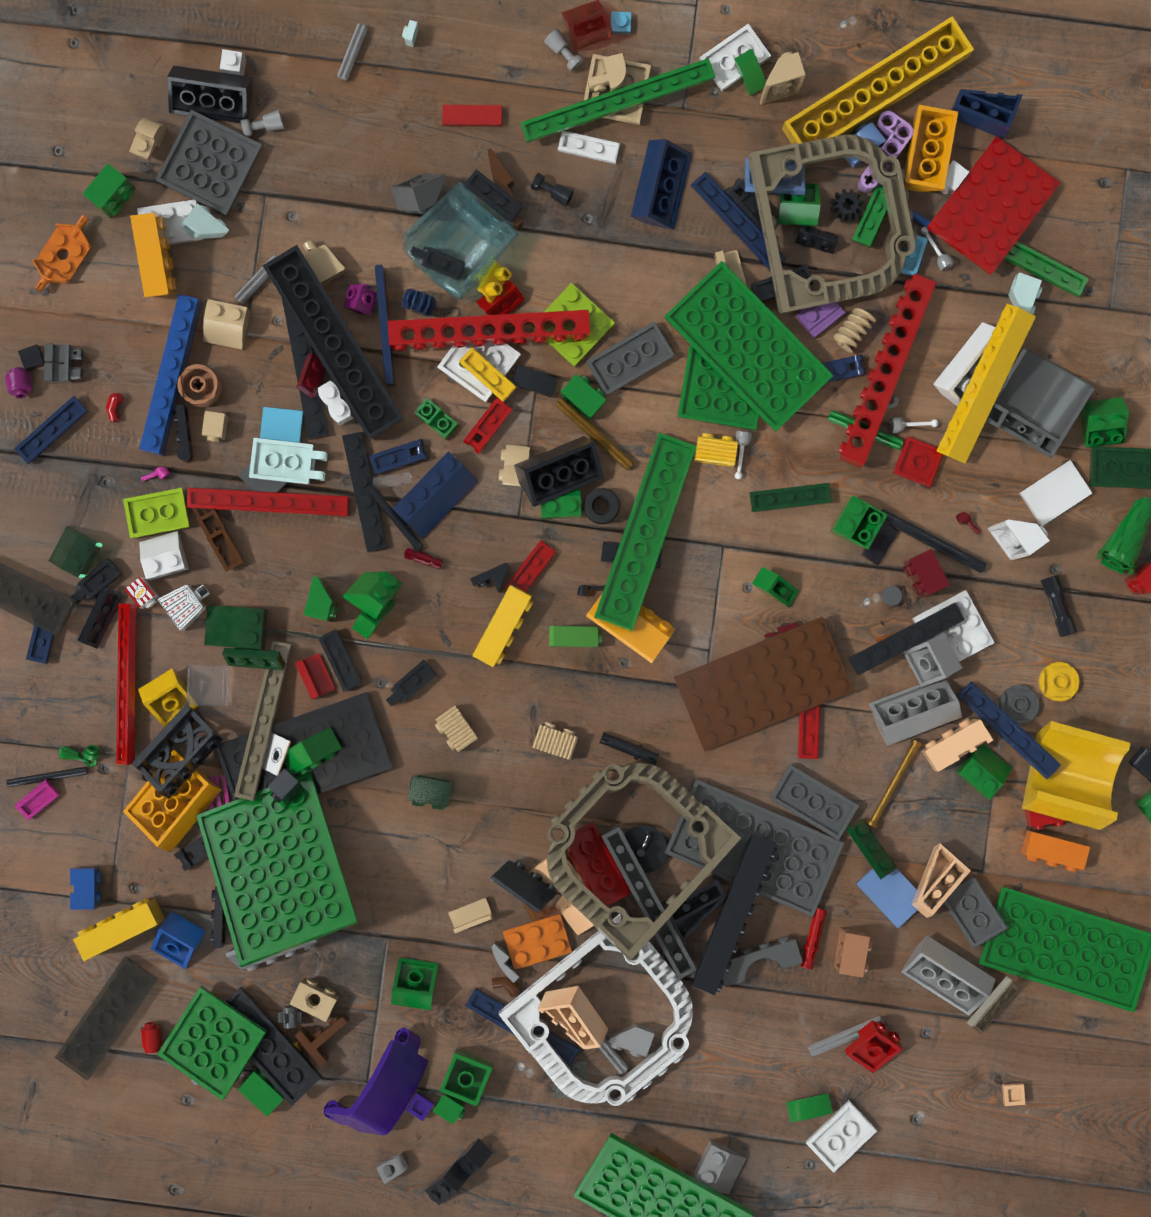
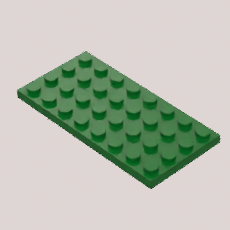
[664,261,833,432]
[978,886,1151,1013]
[573,1133,755,1217]

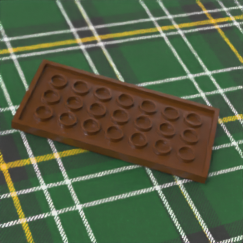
[674,616,854,752]

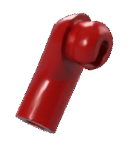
[105,393,124,423]

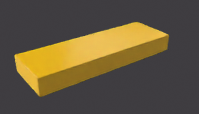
[459,347,517,402]

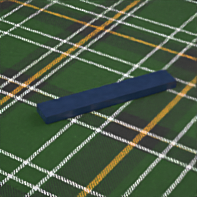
[691,171,786,272]
[375,264,395,387]
[957,682,1061,780]
[465,988,580,1067]

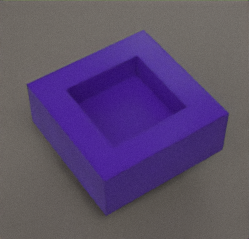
[406,1092,434,1121]

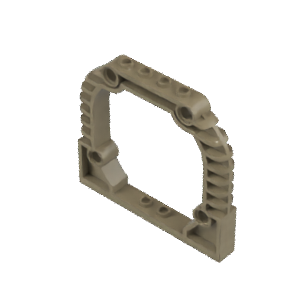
[748,135,917,314]
[547,763,741,960]

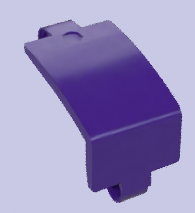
[323,1027,428,1135]

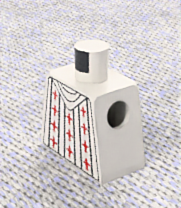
[158,585,210,631]

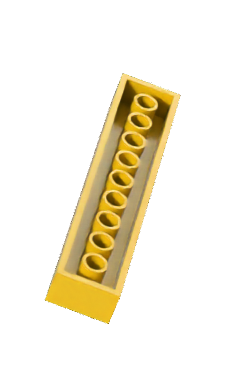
[782,16,974,144]

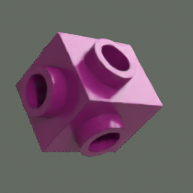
[343,283,377,315]

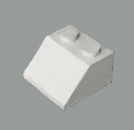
[139,531,189,580]

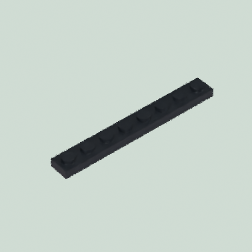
[282,299,329,440]

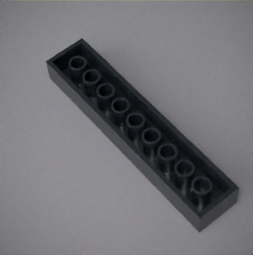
[262,245,404,440]

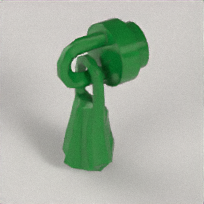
[58,745,100,767]

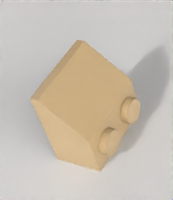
[203,299,251,350]

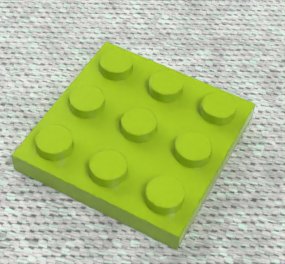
[531,283,615,368]

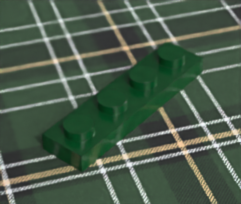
[749,483,831,513]

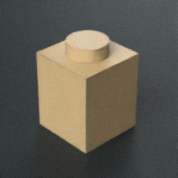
[202,411,228,442]

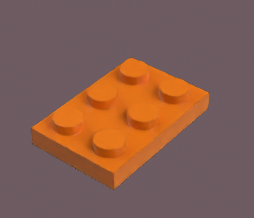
[503,913,572,970]

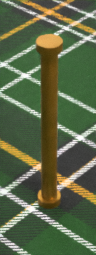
[866,739,923,829]

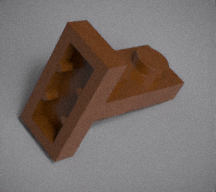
[294,1013,350,1067]

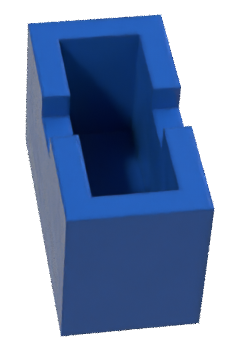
[70,867,102,910]

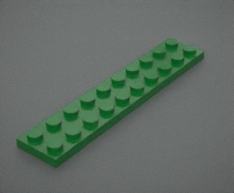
[594,433,696,632]

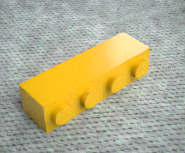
[472,584,533,667]

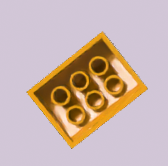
[123,749,221,853]

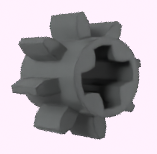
[278,1005,303,1028]

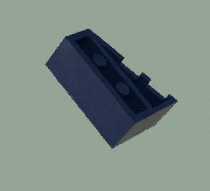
[951,89,1023,139]

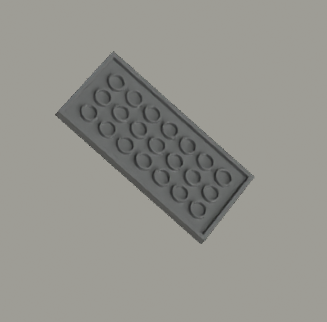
[665,779,844,917]

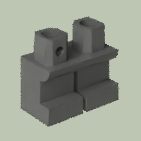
[44,343,84,384]

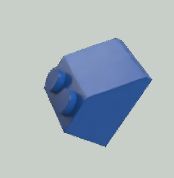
[151,911,206,969]

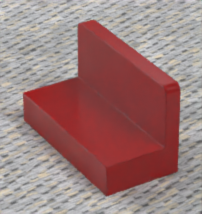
[476,280,525,315]
[295,654,335,700]

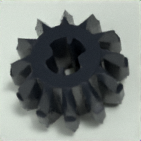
[830,189,864,223]

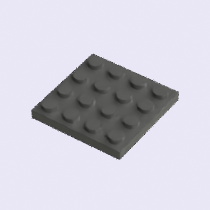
[155,110,263,217]

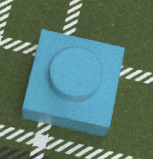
[611,12,631,34]

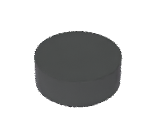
[881,586,902,606]

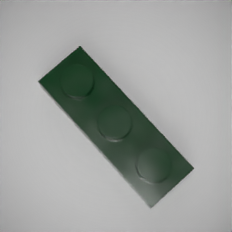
[222,648,286,670]
[846,818,898,880]

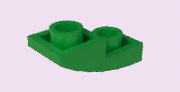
[734,49,766,96]
[414,398,460,440]
[786,1093,833,1122]

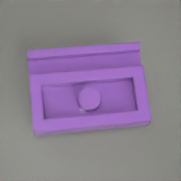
[796,302,845,339]

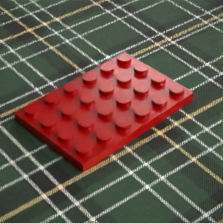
[927,136,1060,275]

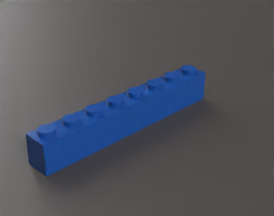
[139,294,203,456]

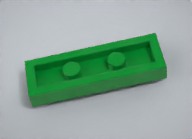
[852,186,888,248]

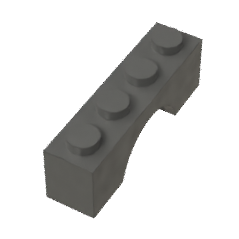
[722,935,803,987]

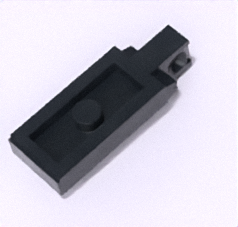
[410,246,466,282]
[69,558,123,604]
[386,660,437,706]

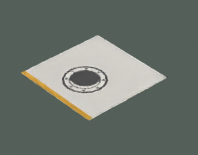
[263,732,291,776]

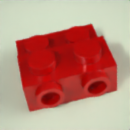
[845,1020,903,1073]

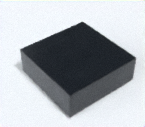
[18,344,45,370]

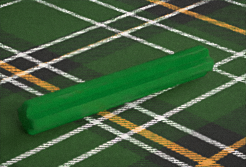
[828,410,903,450]

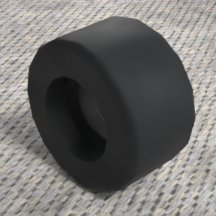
[584,488,620,525]

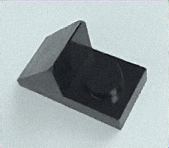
[470,562,509,593]

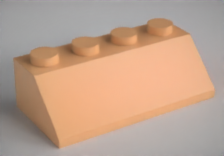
[529,856,594,935]

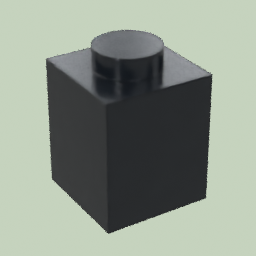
[268,769,303,805]

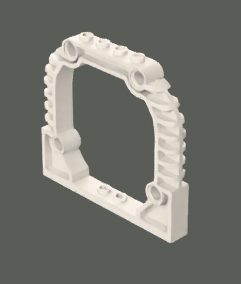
[499,914,693,1106]

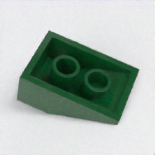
[204,605,268,650]

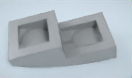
[492,942,520,983]

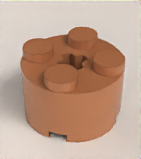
[177,364,222,408]

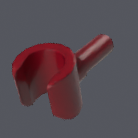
[956,512,981,535]

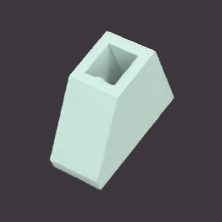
[179,204,229,239]
[1008,272,1042,315]

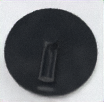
[624,825,667,873]

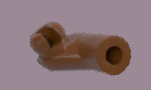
[492,977,520,997]

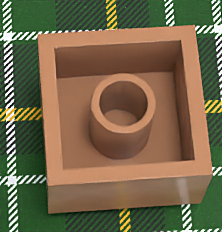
[834,928,872,978]

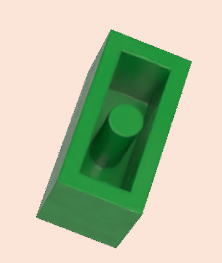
[560,374,606,420]
[237,1068,284,1117]

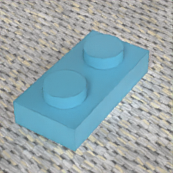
[900,235,928,277]

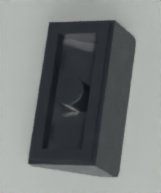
[860,522,898,566]

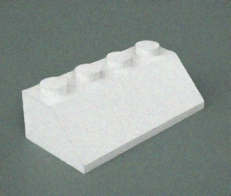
[933,322,995,406]
[987,519,1050,560]

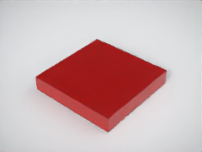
[892,436,943,488]

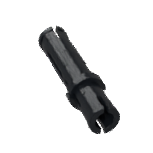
[599,732,659,766]

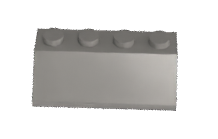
[869,679,962,746]
[901,936,995,1016]

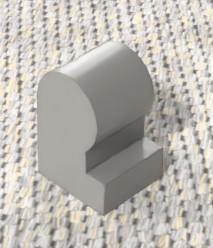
[375,1153,409,1184]

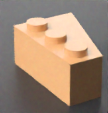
[921,718,993,772]
[911,843,971,918]
[538,986,608,1050]

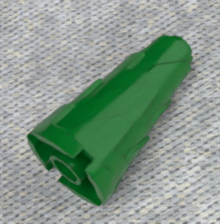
[1096,497,1151,575]

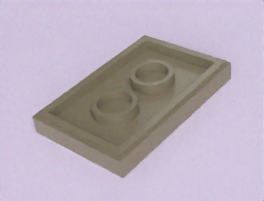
[967,976,1019,1034]

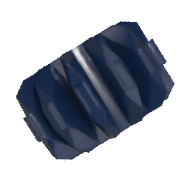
[401,289,436,317]

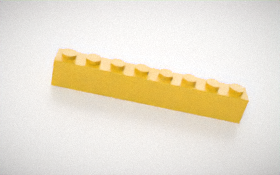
[937,304,1036,464]

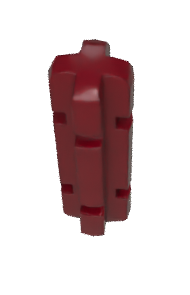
[404,548,443,570]

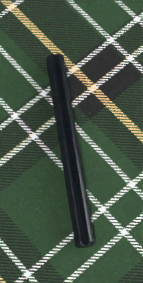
[880,509,986,573]

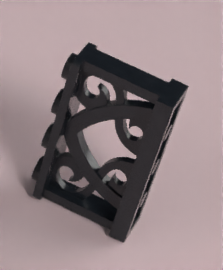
[132,704,223,798]

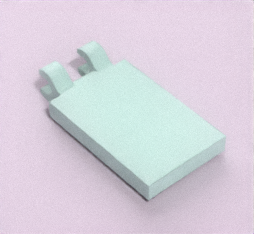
[249,438,328,485]

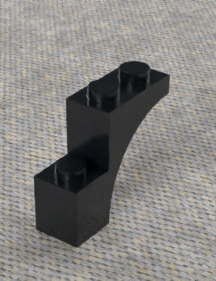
[425,1138,493,1205]

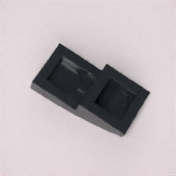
[512,365,558,398]

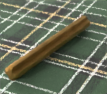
[556,398,634,470]

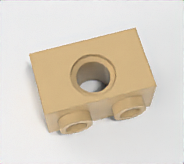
[290,979,339,1022]

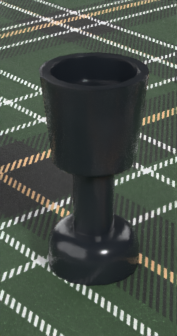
[531,172,574,207]

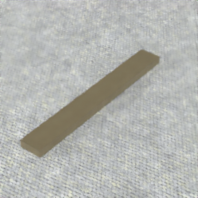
[234,640,293,801]

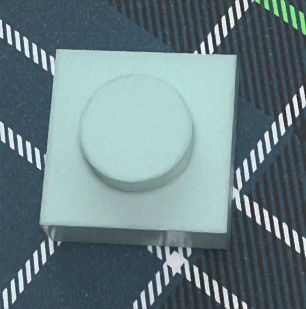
[402,20,419,47]

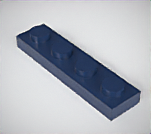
[14,396,89,464]

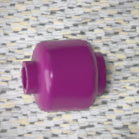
[4,367,33,399]

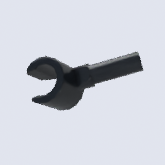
[577,585,605,597]

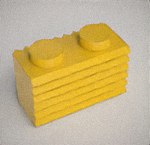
[694,433,738,467]

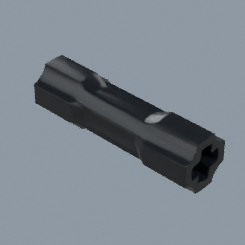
[1041,575,1078,637]

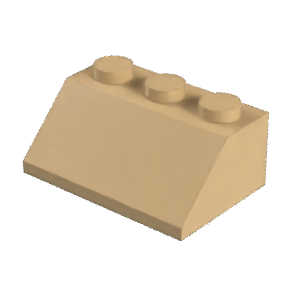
[760,52,805,105]

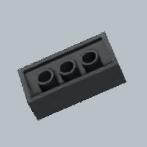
[167,65,252,123]
[514,436,604,507]

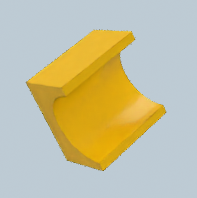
[1022,721,1130,830]

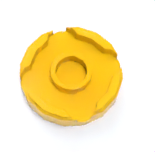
[1038,662,1080,702]

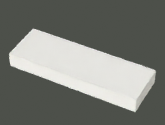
[558,131,620,164]

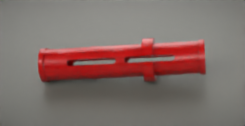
[800,908,827,970]

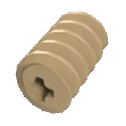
[834,308,876,353]

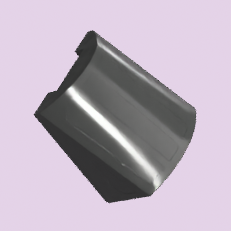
[986,348,1096,459]

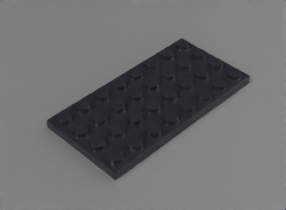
[216,692,394,801]

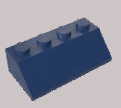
[631,139,692,230]
[392,451,478,538]

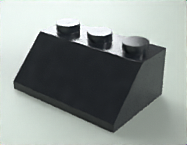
[490,860,562,916]

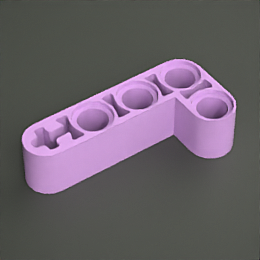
[858,111,913,193]

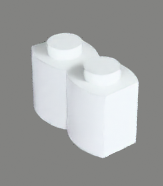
[318,381,353,425]

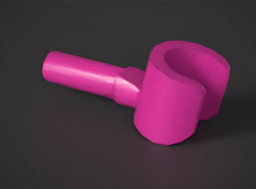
[141,467,170,481]

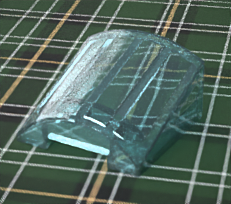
[403,181,519,301]

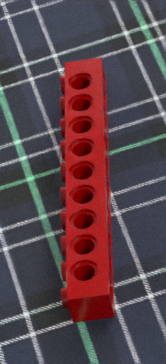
[838,273,937,468]
[388,310,590,351]

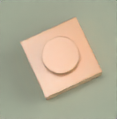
[1002,1083,1026,1106]

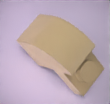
[588,53,626,93]
[129,118,167,161]

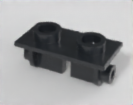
[795,225,838,254]

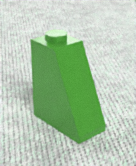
[549,626,602,647]

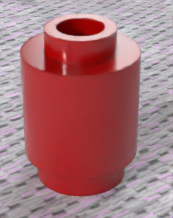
[140,1022,163,1053]

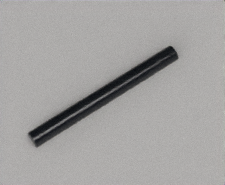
[366,484,422,551]
[6,766,88,787]

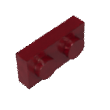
[296,353,325,398]

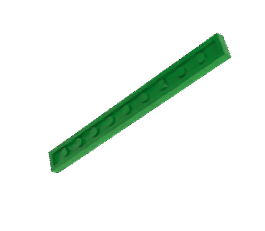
[520,58,715,143]

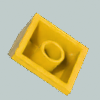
[138,668,198,727]

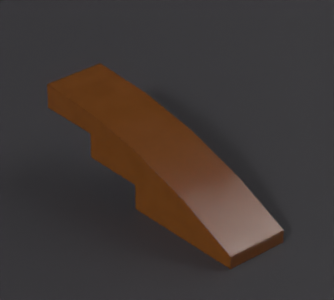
[488,148,523,231]
[192,508,244,572]

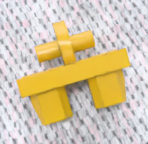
[477,262,512,302]

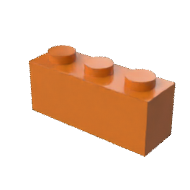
[1021,830,1090,873]

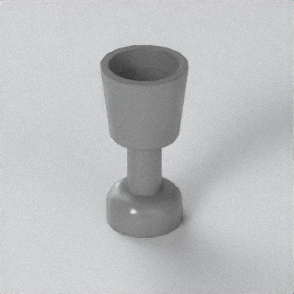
[544,29,584,72]
[241,109,285,137]

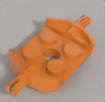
[32,215,92,292]

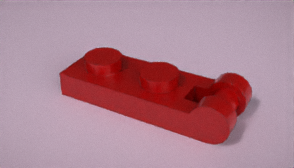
[463,398,513,454]

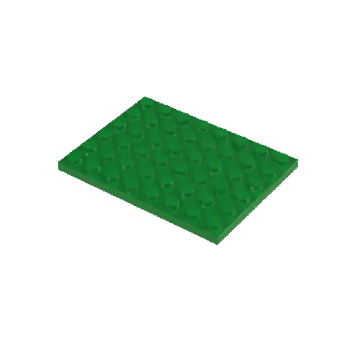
[196,772,359,967]

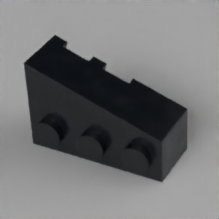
[661,874,727,943]

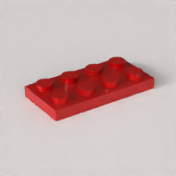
[561,822,632,906]

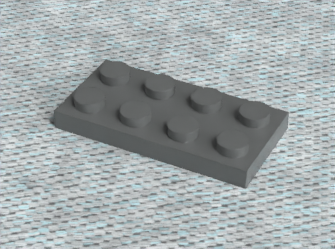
[586,321,675,397]
[769,764,859,840]

